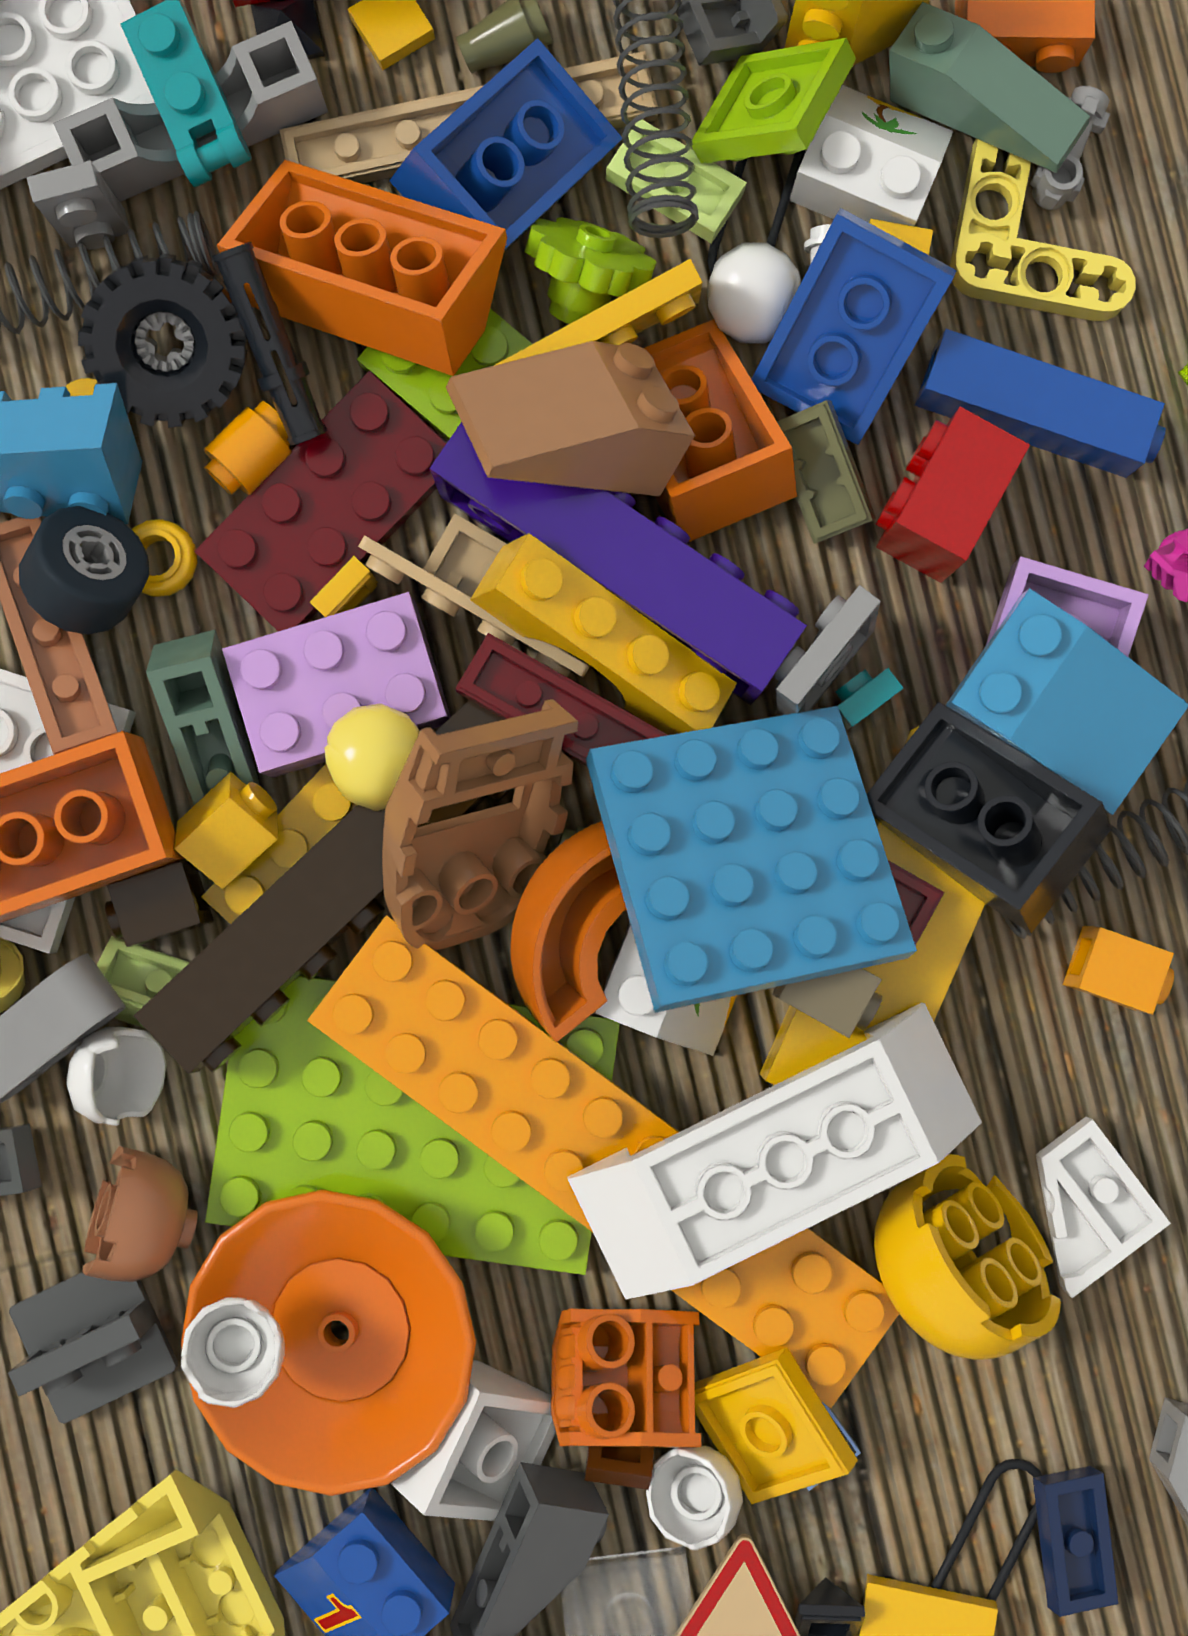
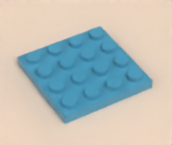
[586,706,917,1013]

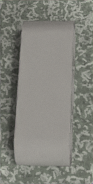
[0,953,126,1104]

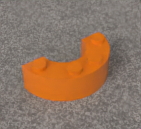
[510,821,627,1043]

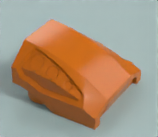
[551,1308,701,1448]

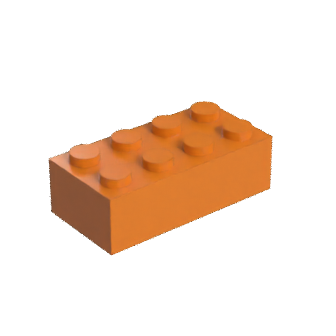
[0,731,185,923]

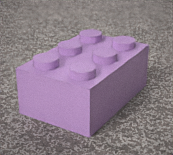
[222,592,451,778]

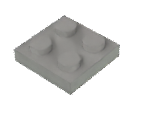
[774,585,881,716]

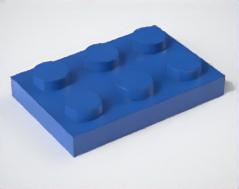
[751,208,957,445]

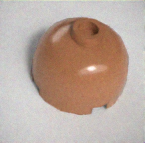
[83,1146,198,1282]

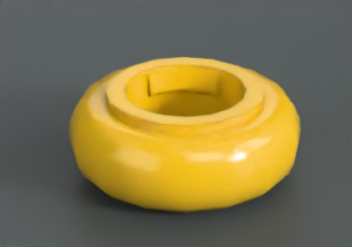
[131,519,198,597]

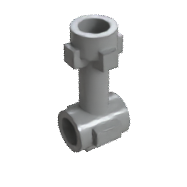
[1030,86,1110,210]

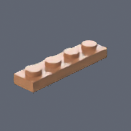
[0,516,118,755]

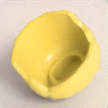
[324,703,420,811]

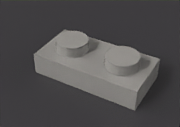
[26,160,130,250]

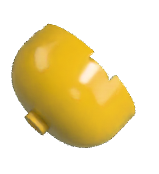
[874,1154,1061,1360]

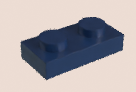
[1033,1466,1119,1617]

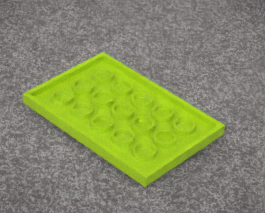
[205,975,620,1275]

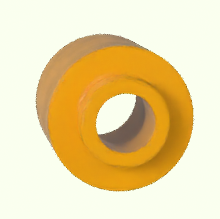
[203,401,292,495]

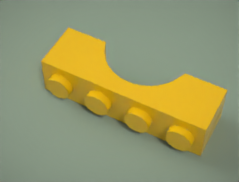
[470,533,737,735]

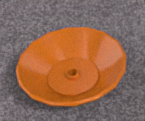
[181,1189,476,1496]

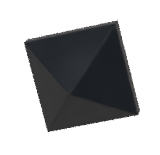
[251,0,325,60]
[794,1577,865,1636]

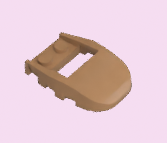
[382,699,578,950]

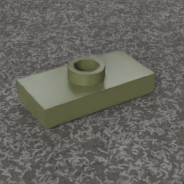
[777,400,876,544]

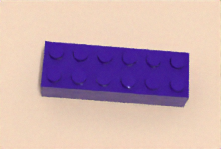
[430,422,807,705]

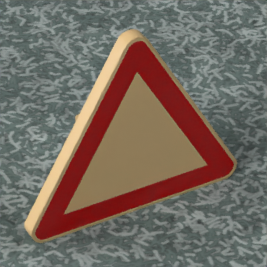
[674,1534,801,1636]

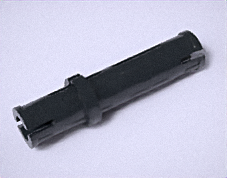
[212,241,327,446]

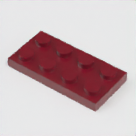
[194,371,446,631]

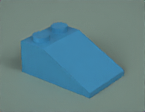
[945,588,1188,815]

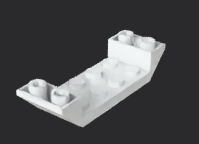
[567,1003,982,1300]

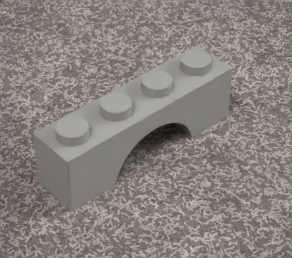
[53,21,328,202]

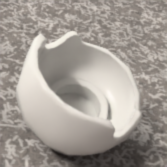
[707,243,801,343]
[66,1026,167,1126]
[181,1297,285,1408]
[646,1445,743,1550]

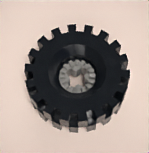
[78,254,248,428]

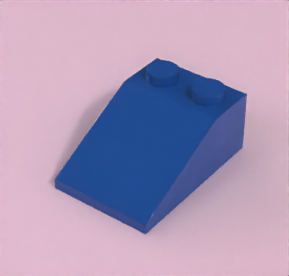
[389,38,622,253]

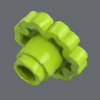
[524,217,657,324]

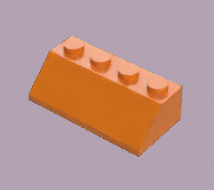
[217,159,507,376]

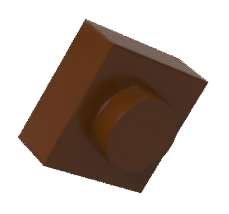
[584,1446,654,1490]

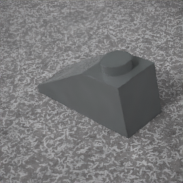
[450,1462,609,1636]

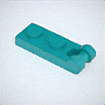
[120,0,252,188]

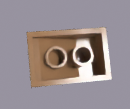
[446,341,695,496]

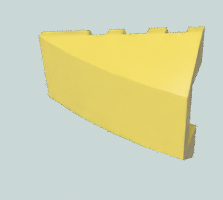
[0,1469,285,1636]

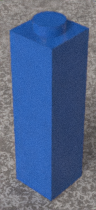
[914,329,1166,478]

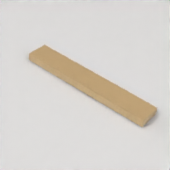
[279,51,658,184]

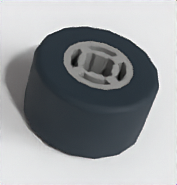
[19,506,149,635]

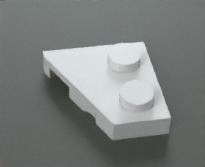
[1035,1117,1171,1298]

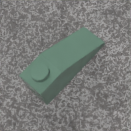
[889,2,1090,173]
[146,629,260,805]

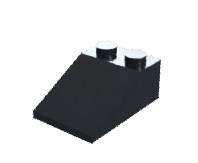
[867,702,1111,934]

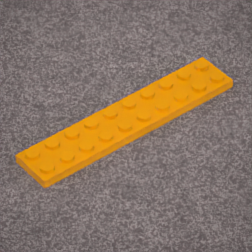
[307,915,899,1408]

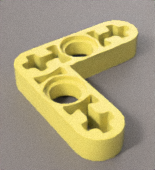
[950,138,1136,321]

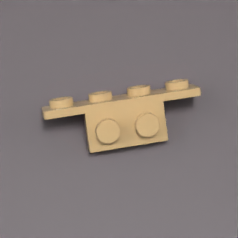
[358,513,590,678]

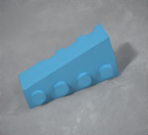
[0,383,142,524]

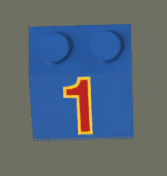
[274,1488,455,1636]

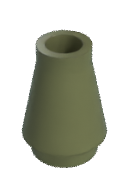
[456,0,554,74]

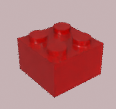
[875,407,1030,583]

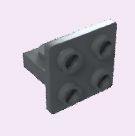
[8,1271,178,1424]

